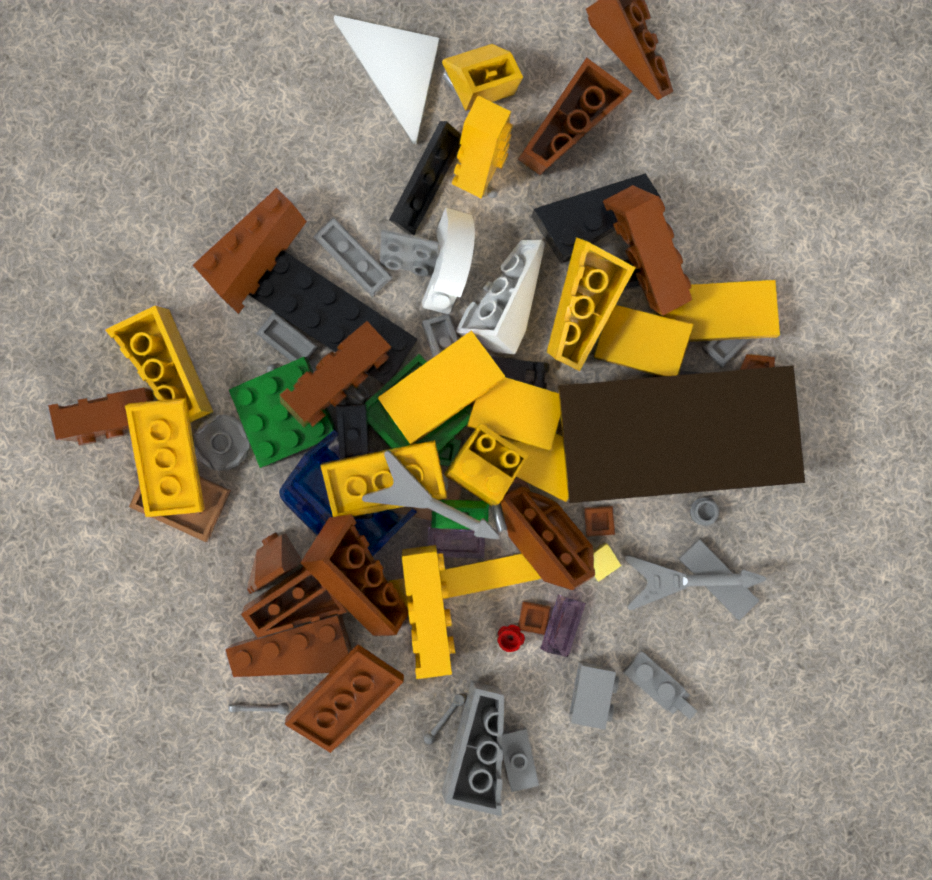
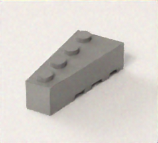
[441,680,504,816]

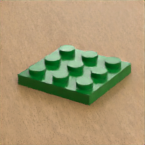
[364,354,472,453]
[229,357,338,468]

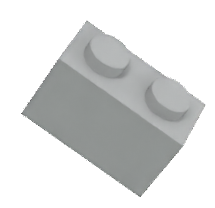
[569,661,619,730]

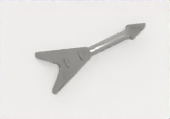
[362,450,499,539]
[625,555,766,610]

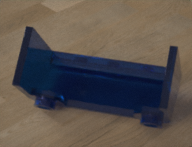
[279,430,417,557]

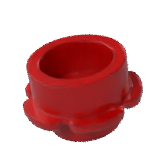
[497,624,525,652]

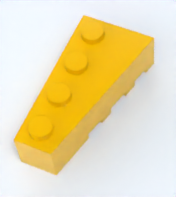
[452,96,513,198]
[547,237,635,371]
[105,305,213,423]
[402,545,455,679]

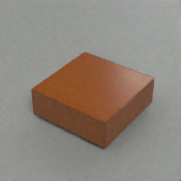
[584,506,615,537]
[518,601,551,635]

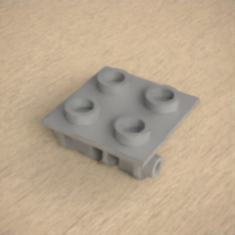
[380,229,439,276]

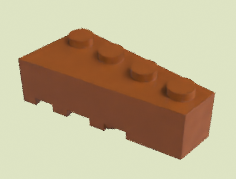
[518,57,632,176]
[193,188,307,314]
[300,514,408,636]

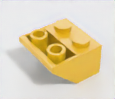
[442,44,523,111]
[444,424,529,506]

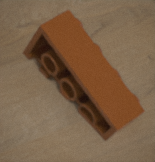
[603,185,693,316]
[280,321,391,428]
[225,614,352,677]

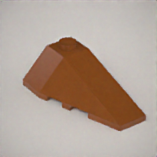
[586,0,673,100]
[247,532,302,594]

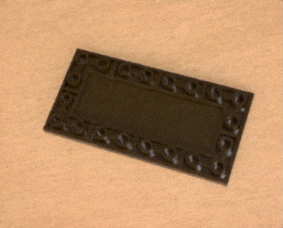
[558,365,805,503]

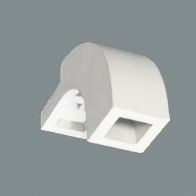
[422,208,475,314]

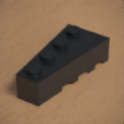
[532,173,661,264]

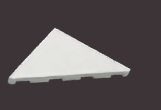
[334,15,440,144]

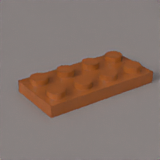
[284,644,404,753]

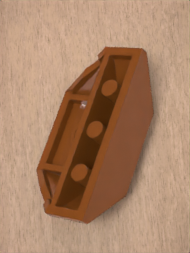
[501,486,595,590]

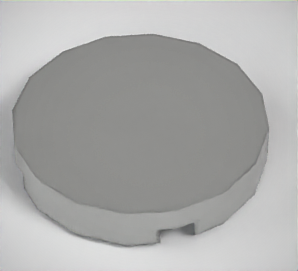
[194,415,250,471]

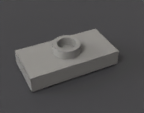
[502,727,539,792]

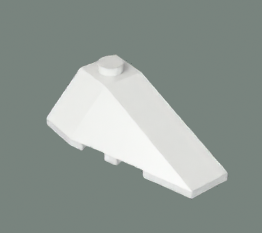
[456,240,545,354]

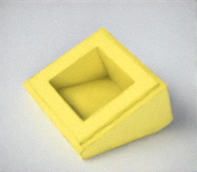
[593,543,621,582]

